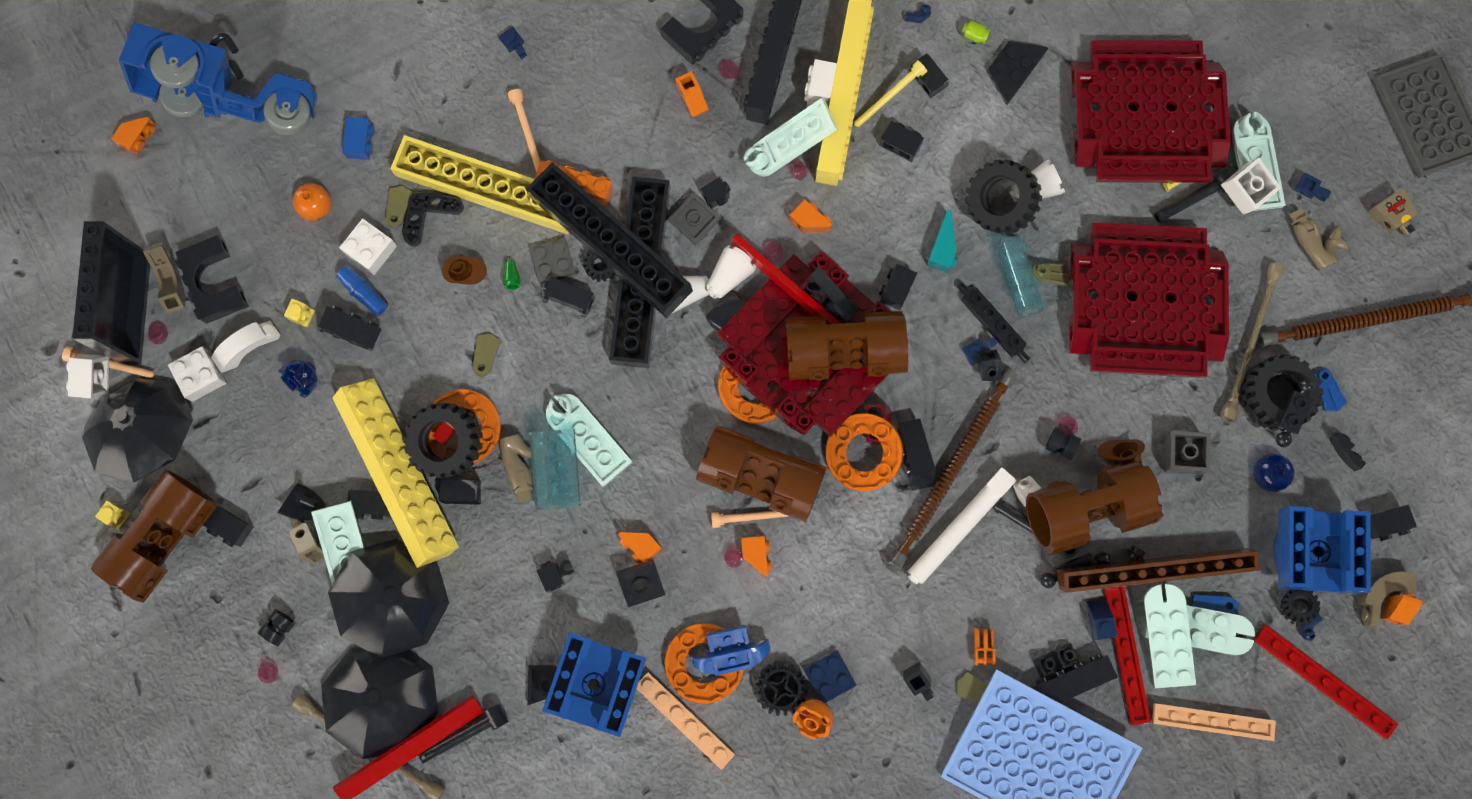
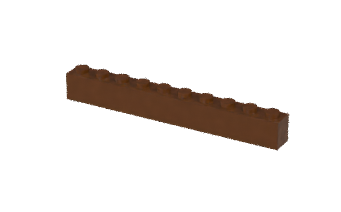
[1057,548,1260,593]

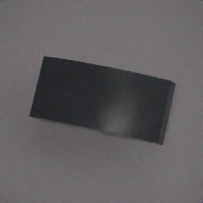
[1330,432,1366,472]
[1033,643,1080,678]

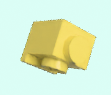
[284,299,315,328]
[95,500,132,529]

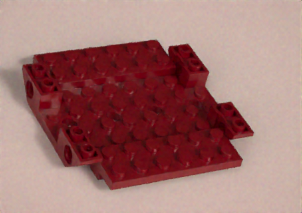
[1071,40,1231,183]
[1069,222,1229,378]
[717,251,907,437]

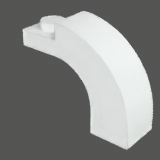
[211,321,280,373]

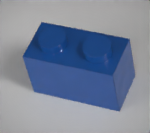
[342,117,375,160]

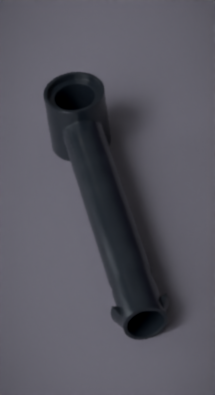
[1154,168,1232,223]
[993,500,1079,559]
[418,704,509,764]

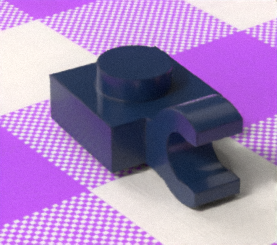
[498,26,527,59]
[1294,173,1331,202]
[962,337,998,365]

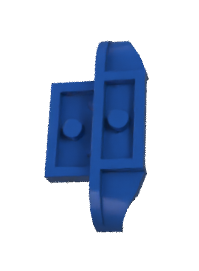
[691,625,770,676]

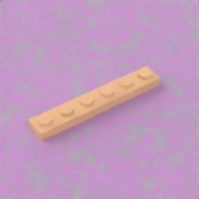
[636,672,735,770]
[1152,703,1276,741]

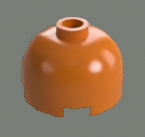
[292,183,332,221]
[793,699,834,740]

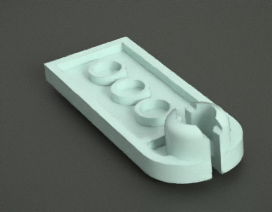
[744,98,838,177]
[1231,112,1286,211]
[546,394,633,487]
[311,501,365,584]
[1144,581,1196,688]
[1145,601,1255,655]

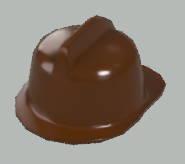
[442,254,487,285]
[1097,439,1145,465]

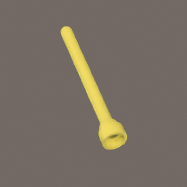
[854,60,928,127]

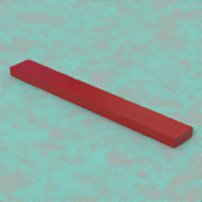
[731,234,842,325]
[1103,586,1151,726]
[1253,625,1398,740]
[333,695,483,799]

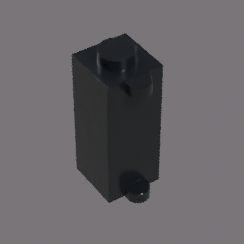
[543,277,595,318]

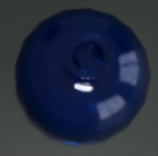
[278,360,318,398]
[1253,453,1295,492]

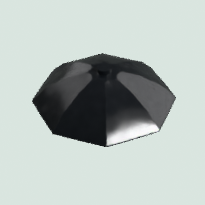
[82,376,193,482]
[328,539,449,658]
[321,647,438,759]

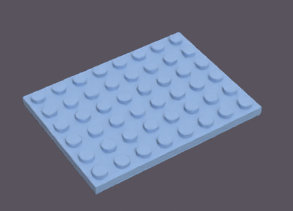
[940,669,1142,799]

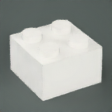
[804,59,837,108]
[1221,158,1281,215]
[339,218,397,275]
[168,347,227,402]
[66,354,109,398]

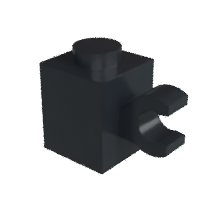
[536,560,575,593]
[903,661,934,701]

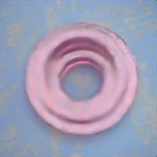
[720,61,738,79]
[793,162,807,181]
[764,242,783,261]
[148,325,168,344]
[1058,417,1078,435]
[724,549,743,568]
[258,663,278,683]

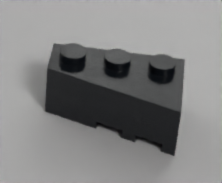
[317,305,381,352]
[897,419,936,491]

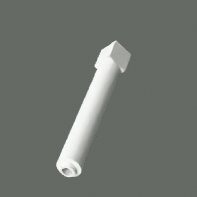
[907,468,1017,585]

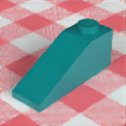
[927,209,958,273]

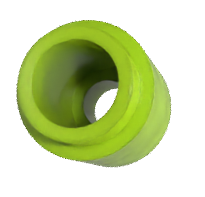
[962,20,991,44]

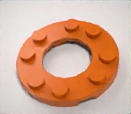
[718,366,778,424]
[429,389,501,464]
[826,413,903,491]
[665,623,744,704]

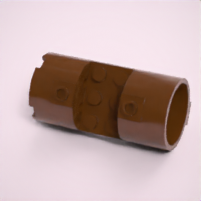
[786,311,908,380]
[696,426,827,523]
[1026,460,1164,556]
[91,469,217,603]

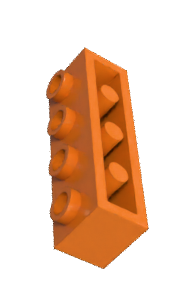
[535,160,614,206]

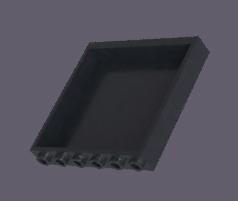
[72,221,150,364]

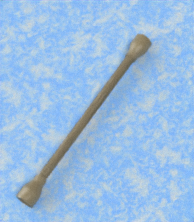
[1220,263,1285,422]
[292,694,446,799]

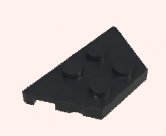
[987,41,1048,105]

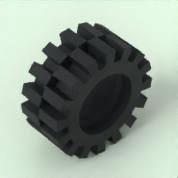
[583,250,616,282]
[1280,589,1321,626]

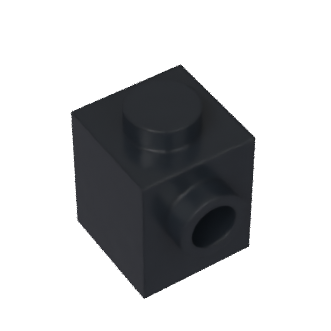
[700,177,731,209]
[978,349,1001,381]

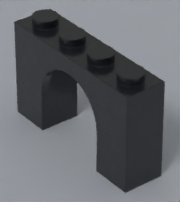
[660,0,743,65]
[175,235,249,324]

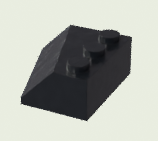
[800,266,858,324]

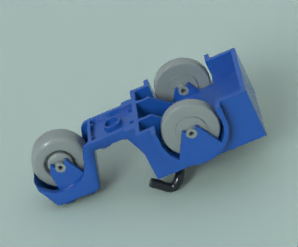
[119,22,317,135]

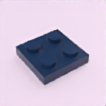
[803,650,857,703]

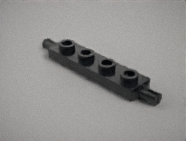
[957,282,1031,364]

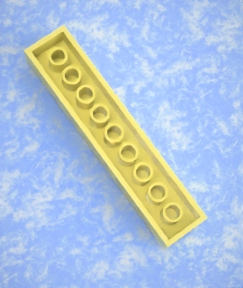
[815,0,874,186]
[390,135,569,235]
[332,378,459,568]

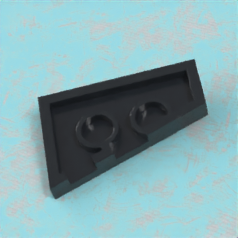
[527,665,558,706]

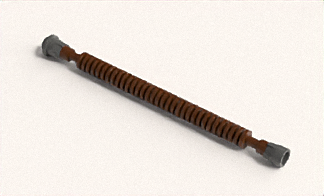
[1258,291,1472,348]
[885,368,1018,574]

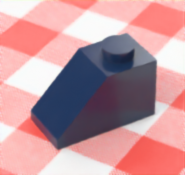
[1086,599,1118,641]

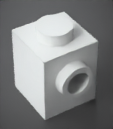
[1013,475,1042,507]

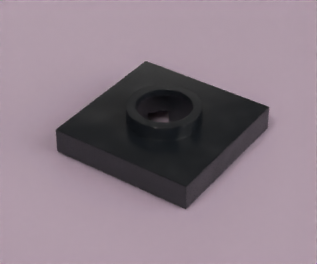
[616,559,665,607]

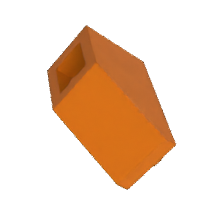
[675,71,709,118]
[111,117,157,155]
[789,199,832,233]
[618,532,663,564]
[741,536,772,577]
[1381,592,1423,625]

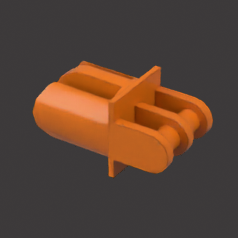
[973,628,996,666]

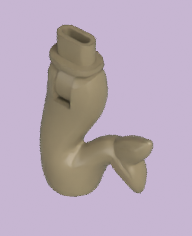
[1289,208,1349,271]
[500,435,550,502]

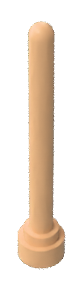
[508,89,540,172]
[62,346,154,378]
[711,510,789,528]

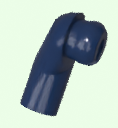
[905,4,931,23]
[1301,613,1322,641]

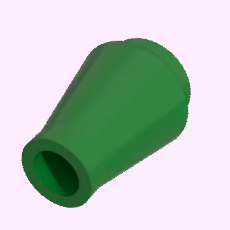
[503,261,521,290]

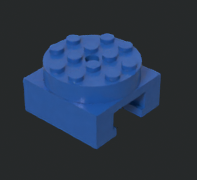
[1273,506,1371,594]
[542,632,646,737]

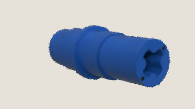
[336,265,388,317]

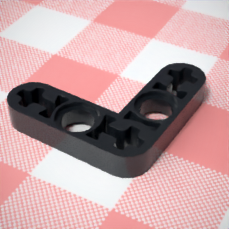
[403,192,464,247]

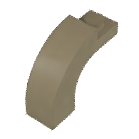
[143,242,185,313]
[1357,572,1417,627]

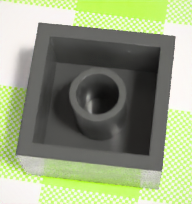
[1164,430,1211,475]

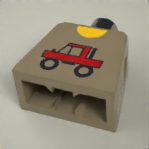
[1367,188,1418,236]
[289,519,325,565]

